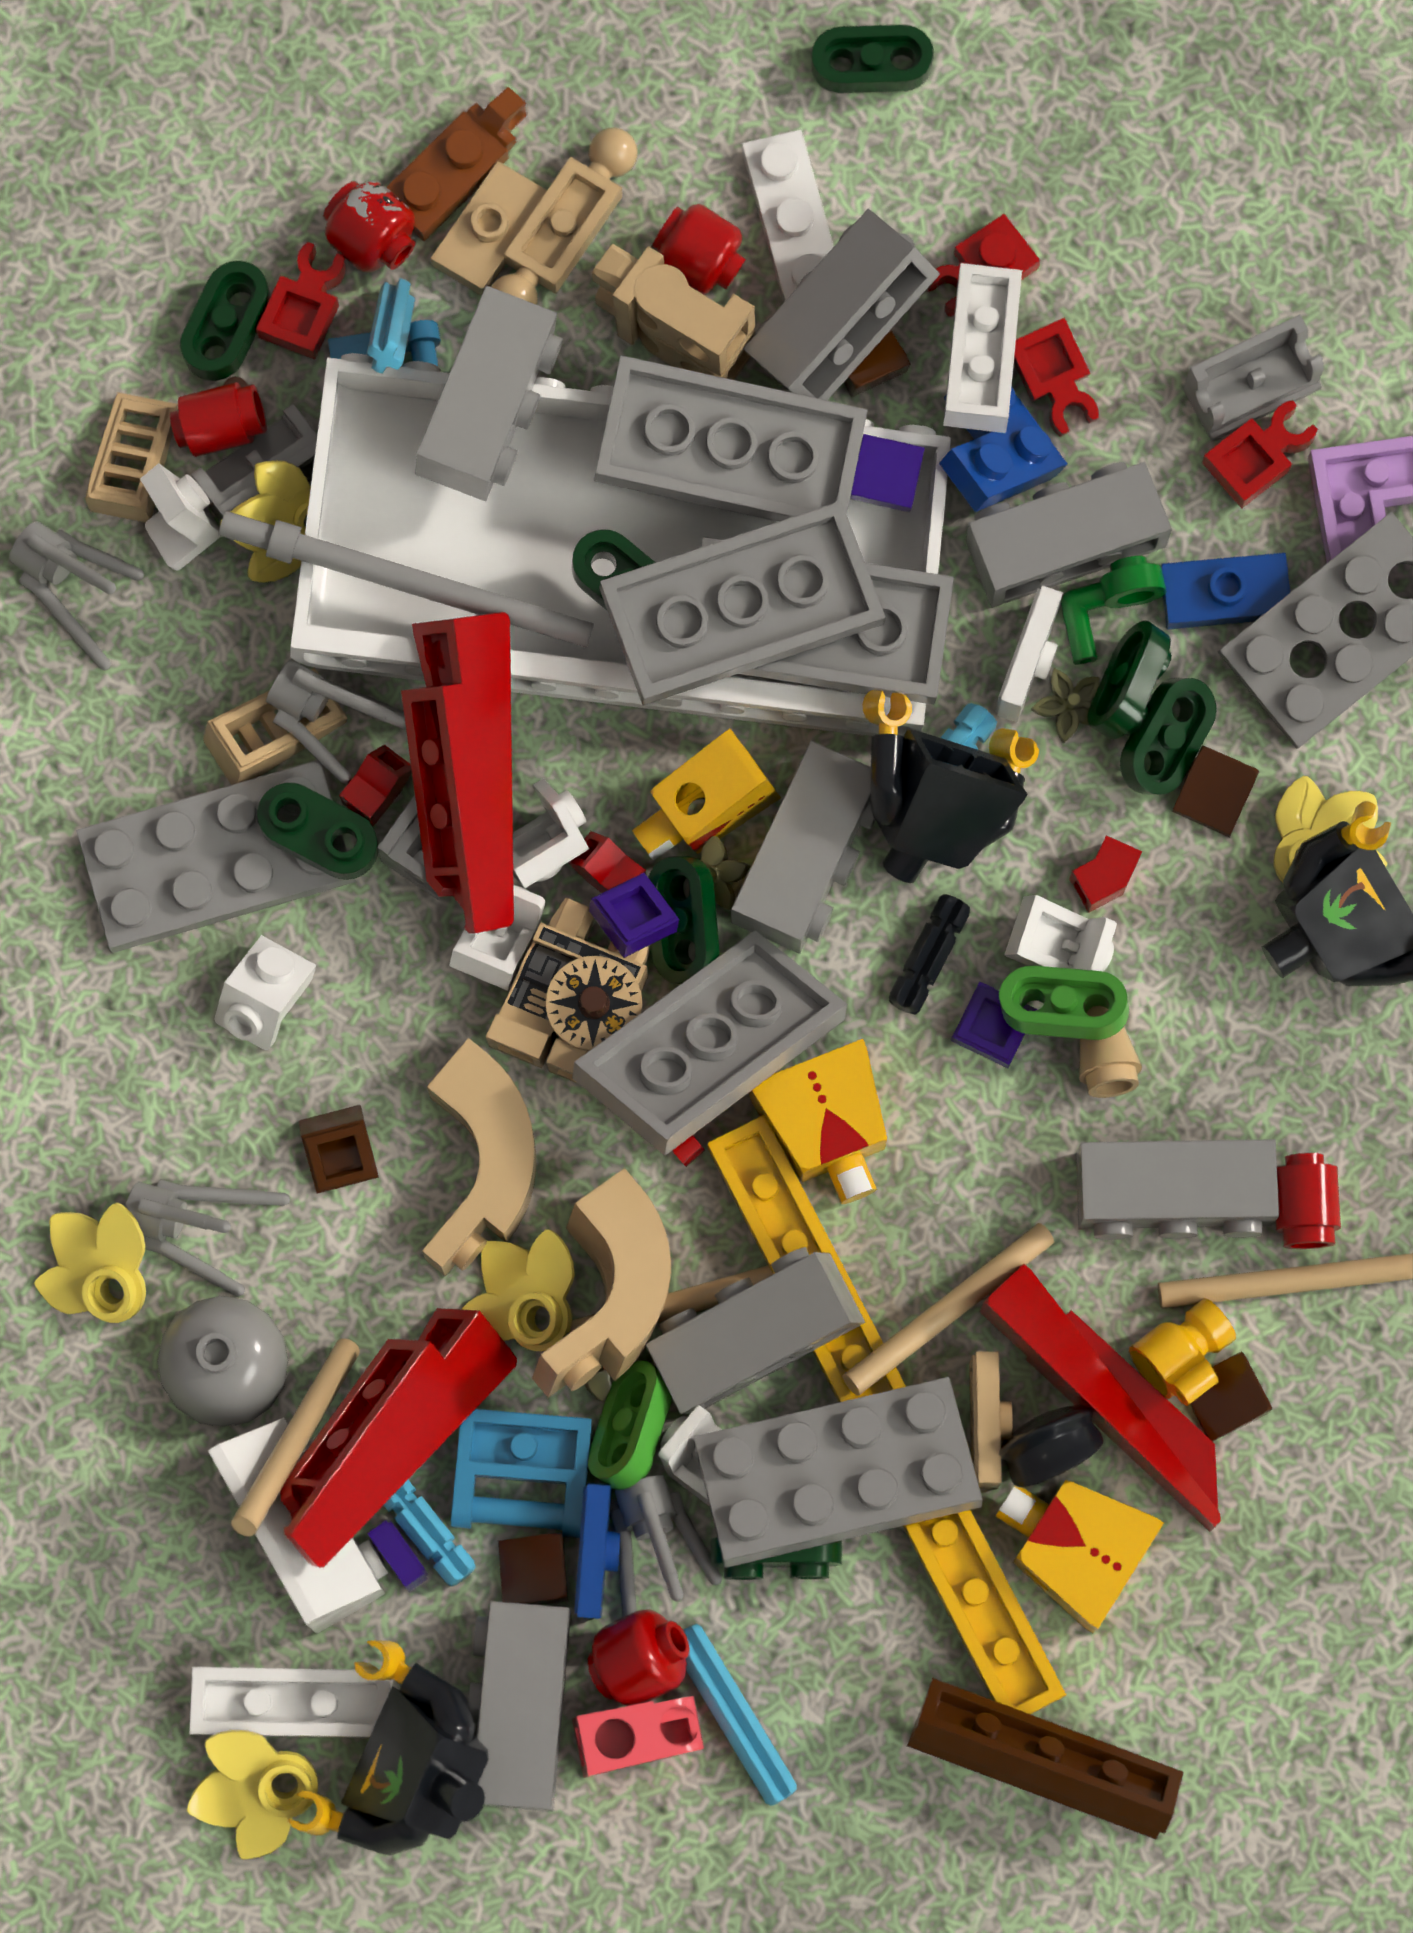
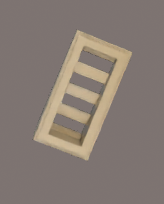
[85,392,178,522]
[203,668,348,785]

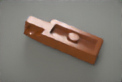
[386,87,528,242]

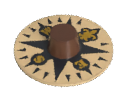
[546,956,642,1051]

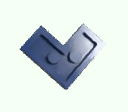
[939,387,1067,512]

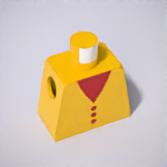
[632,728,781,861]
[749,1039,887,1204]
[995,1480,1164,1633]

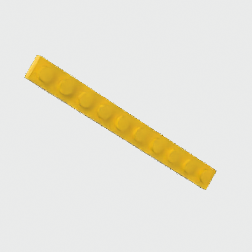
[707,1115,1066,1714]

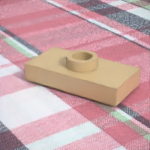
[431,161,547,296]
[969,1351,1013,1489]

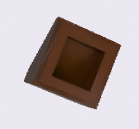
[844,330,911,398]
[1172,746,1259,837]
[299,1105,379,1193]
[1190,1351,1272,1441]
[498,1532,568,1605]

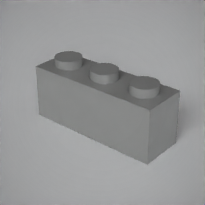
[743,208,940,400]
[415,285,563,502]
[965,462,1172,608]
[731,741,876,954]
[1076,1139,1279,1240]
[646,1247,865,1414]
[468,1601,571,1812]

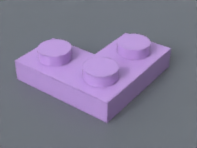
[1308,436,1413,563]

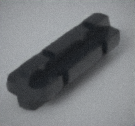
[889,894,970,1015]

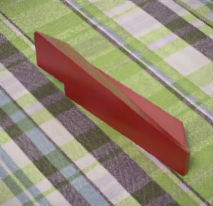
[401,612,514,934]
[979,1264,1221,1532]
[280,1308,517,1568]

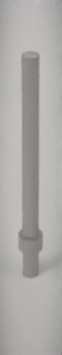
[218,511,594,648]

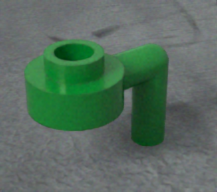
[1061,556,1166,665]

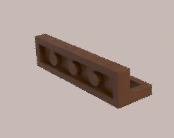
[907,1678,1184,1840]

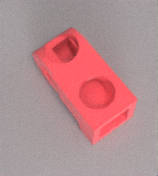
[572,1696,704,1778]

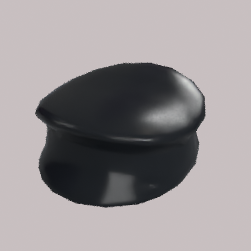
[999,1405,1104,1488]

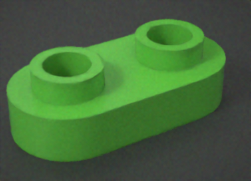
[999,965,1129,1040]
[588,1360,672,1490]

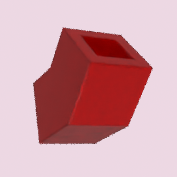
[339,744,412,827]
[568,831,646,893]
[1069,835,1142,913]

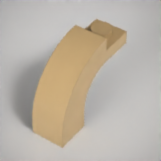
[422,1038,537,1276]
[532,1168,671,1398]

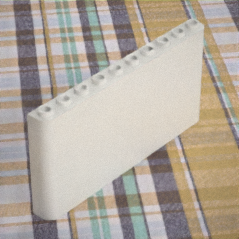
[290,353,951,736]

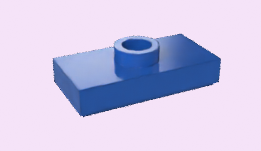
[1161,553,1291,630]
[574,1483,621,1619]

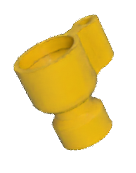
[1129,1298,1236,1406]

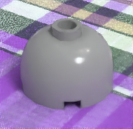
[157,1296,288,1427]

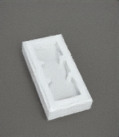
[995,585,1063,723]

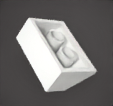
[208,1418,388,1634]

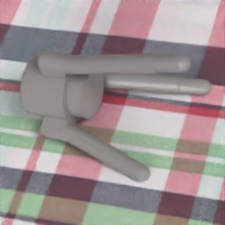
[9,521,144,670]
[266,659,406,784]
[125,1179,290,1296]
[610,1475,722,1617]

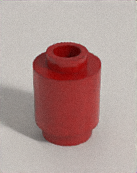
[170,382,267,457]
[1275,1153,1341,1249]

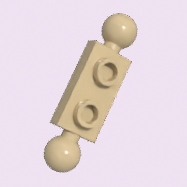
[492,128,638,305]

